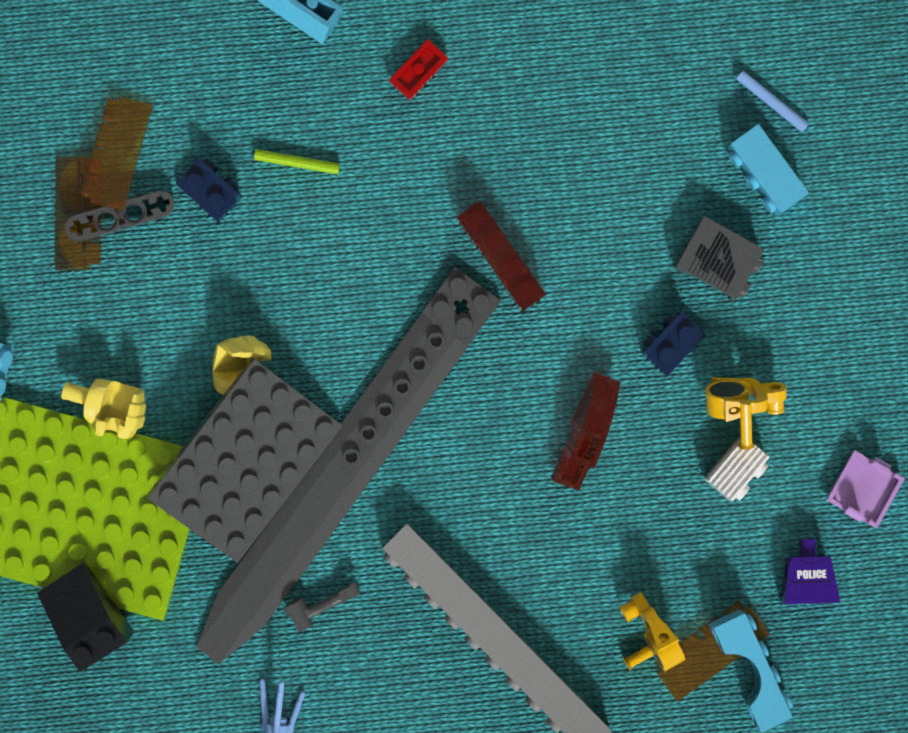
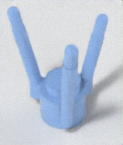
[259,679,305,733]

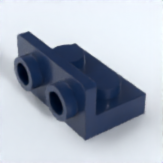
[176,157,241,223]
[641,310,706,377]

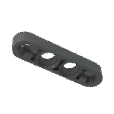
[65,191,174,242]

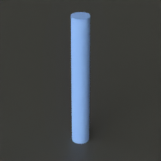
[736,70,809,132]

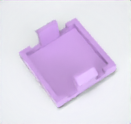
[826,450,905,528]

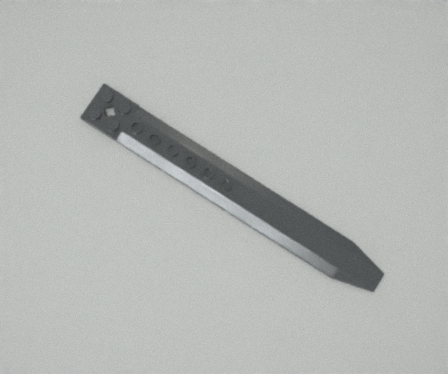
[196,267,501,664]

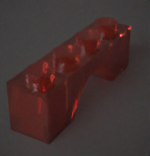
[456,201,546,314]

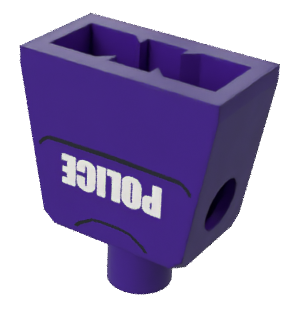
[780,539,840,605]

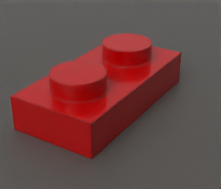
[389,39,449,101]

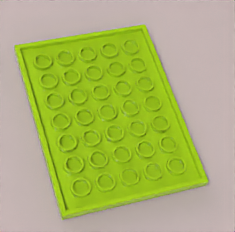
[0,396,190,621]

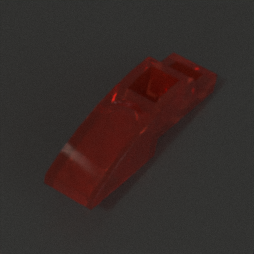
[551,371,620,491]

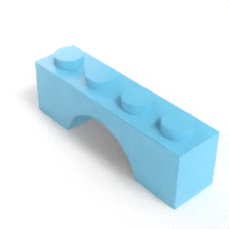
[708,609,793,733]

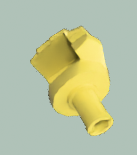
[212,336,271,395]
[62,379,146,439]

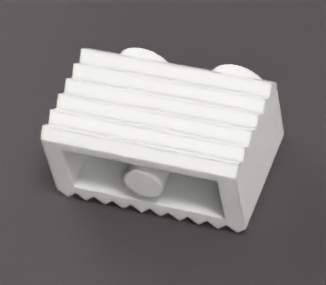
[704,436,769,501]

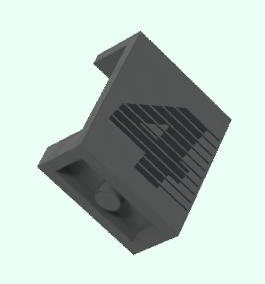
[674,216,765,302]

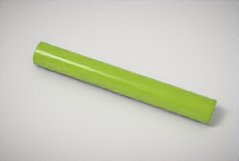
[254,149,340,175]

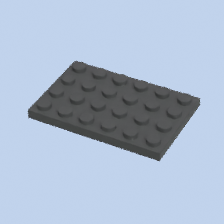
[146,357,342,563]

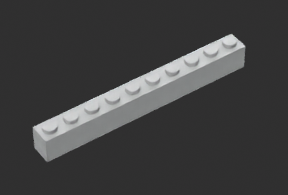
[382,523,611,733]

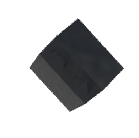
[37,561,134,672]

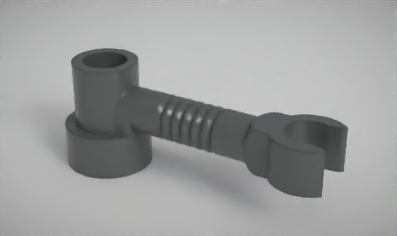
[283,582,360,632]

